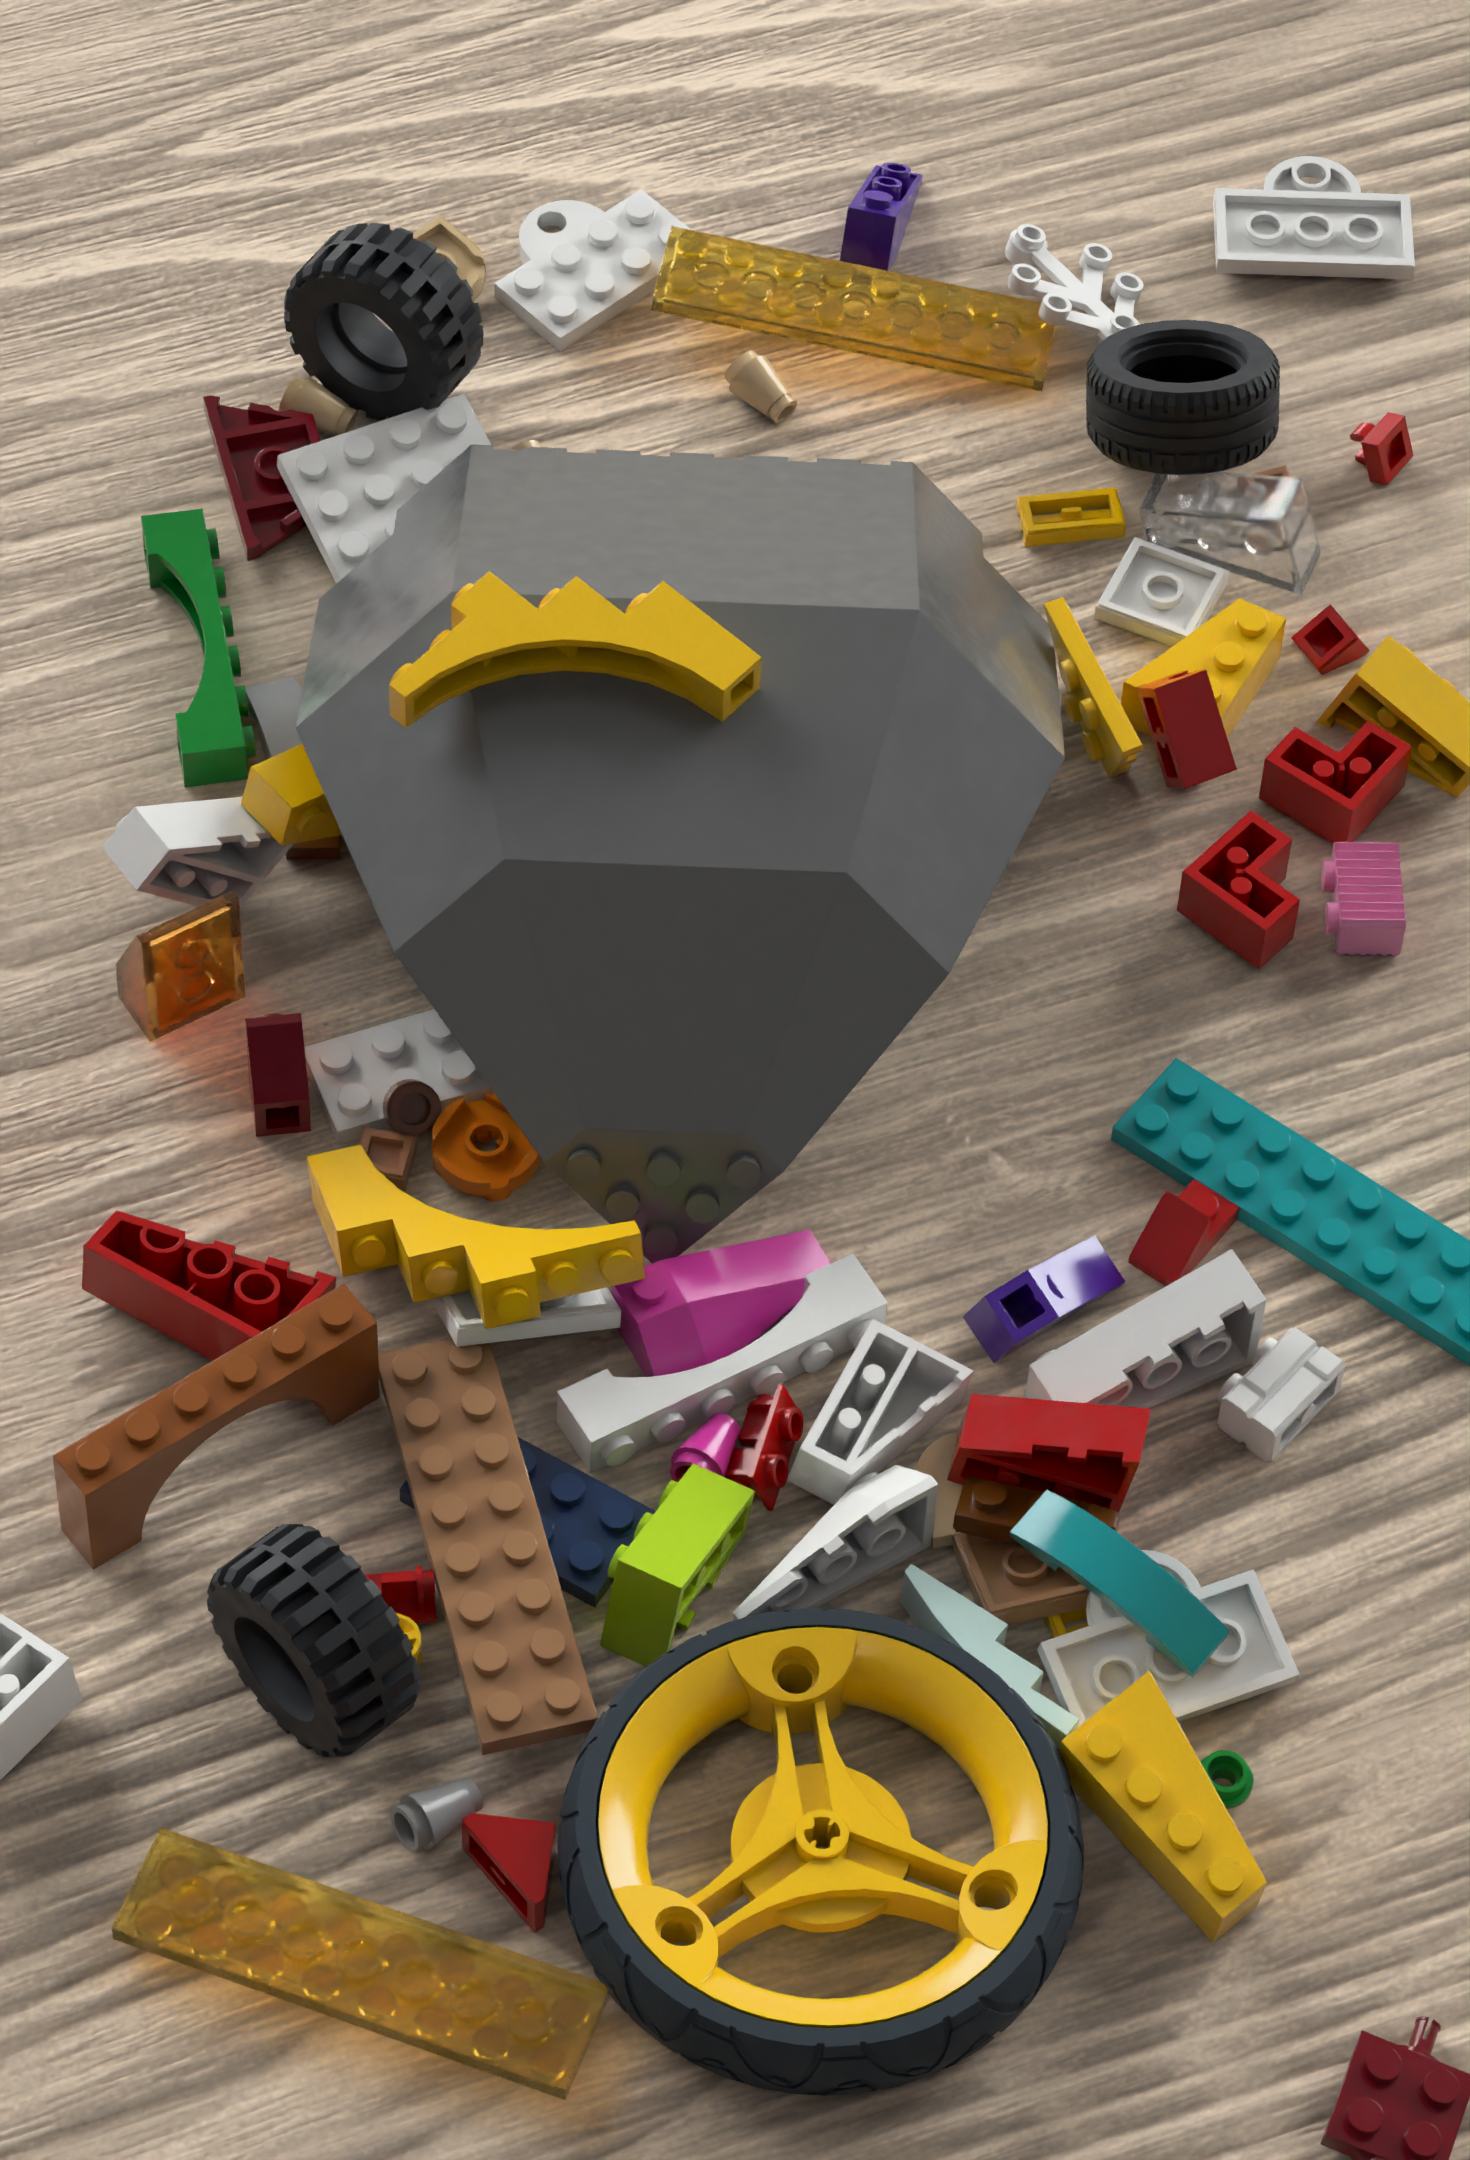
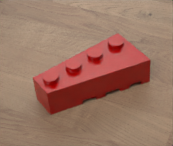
[82,1210,336,1360]

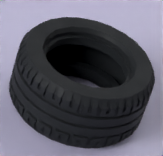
[1086,320,1280,475]

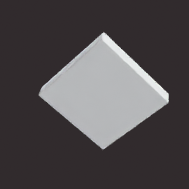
[1094,537,1229,647]

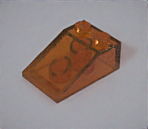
[115,890,245,1042]

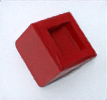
[1291,604,1370,675]

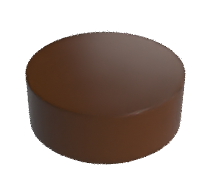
[383,1079,441,1136]

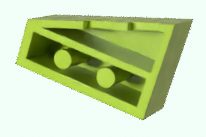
[600,1463,755,1667]

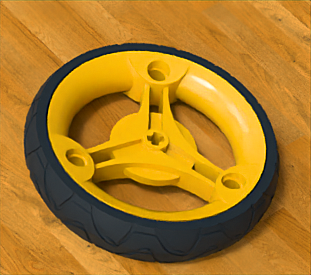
[557,1608,1084,2096]

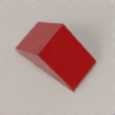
[462,1813,556,1933]

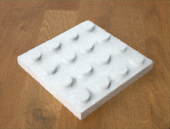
[277,394,491,584]

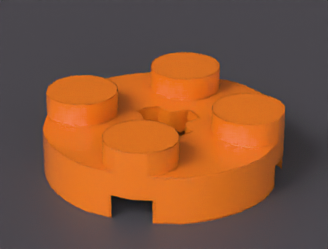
[432,1093,541,1202]

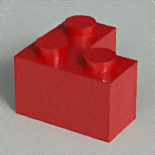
[1258,721,1412,843]
[1177,810,1300,969]

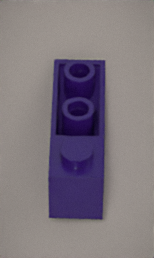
[839,163,923,273]
[963,1235,1126,1363]

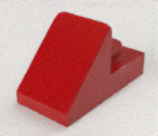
[1128,1179,1239,1286]

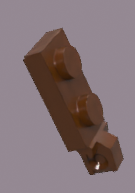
[953,1475,1120,1546]

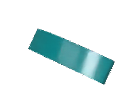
[1010,1490,1230,1678]

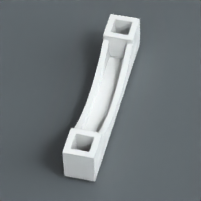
[557,1254,888,1473]

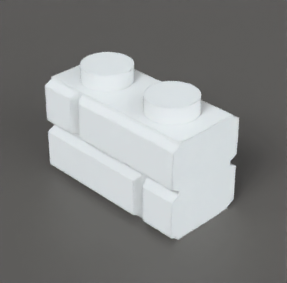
[1217,1327,1345,1462]

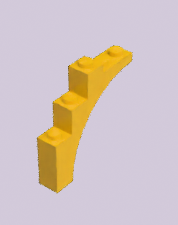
[389,571,762,728]
[307,1144,645,1329]

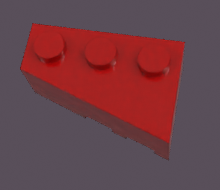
[947,1394,1151,1512]

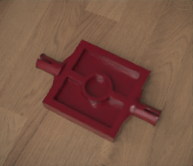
[1320,2016,1470,2160]

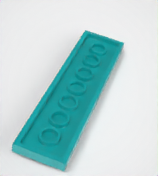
[1111,1058,1470,1366]

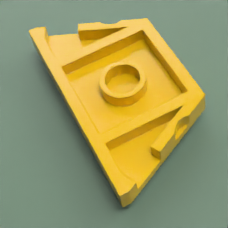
[1044,597,1143,778]

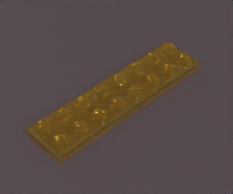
[651,226,1055,392]
[111,1827,610,2100]

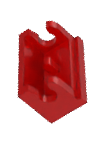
[1136,669,1237,789]

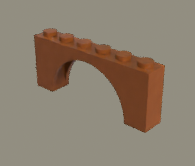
[52,1284,380,1570]

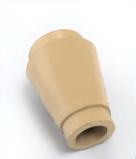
[725,350,797,424]
[279,376,358,435]

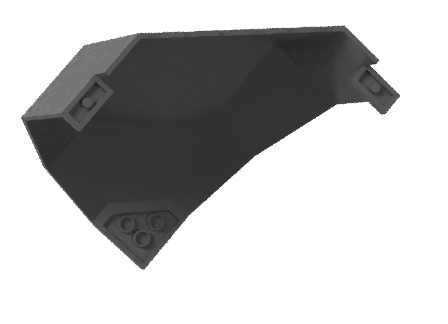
[296,445,1065,1264]

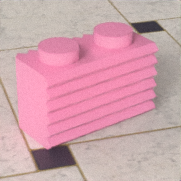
[1321,842,1406,957]

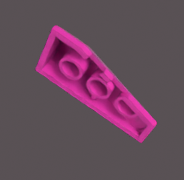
[611,1230,831,1377]

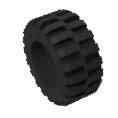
[284,223,484,420]
[207,1524,421,1757]

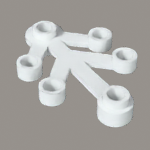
[1004,224,1144,345]

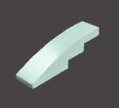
[900,1564,1080,1749]

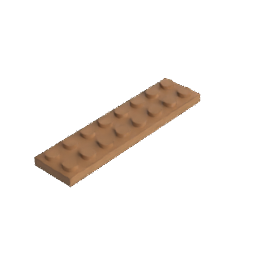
[378,1338,598,1755]

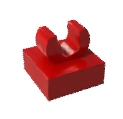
[1350,412,1414,486]

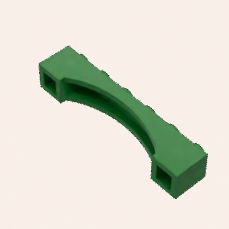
[141,508,256,787]

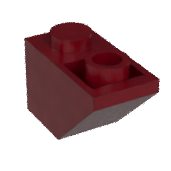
[245,1013,311,1137]

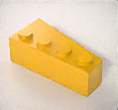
[1058,1670,1267,1943]

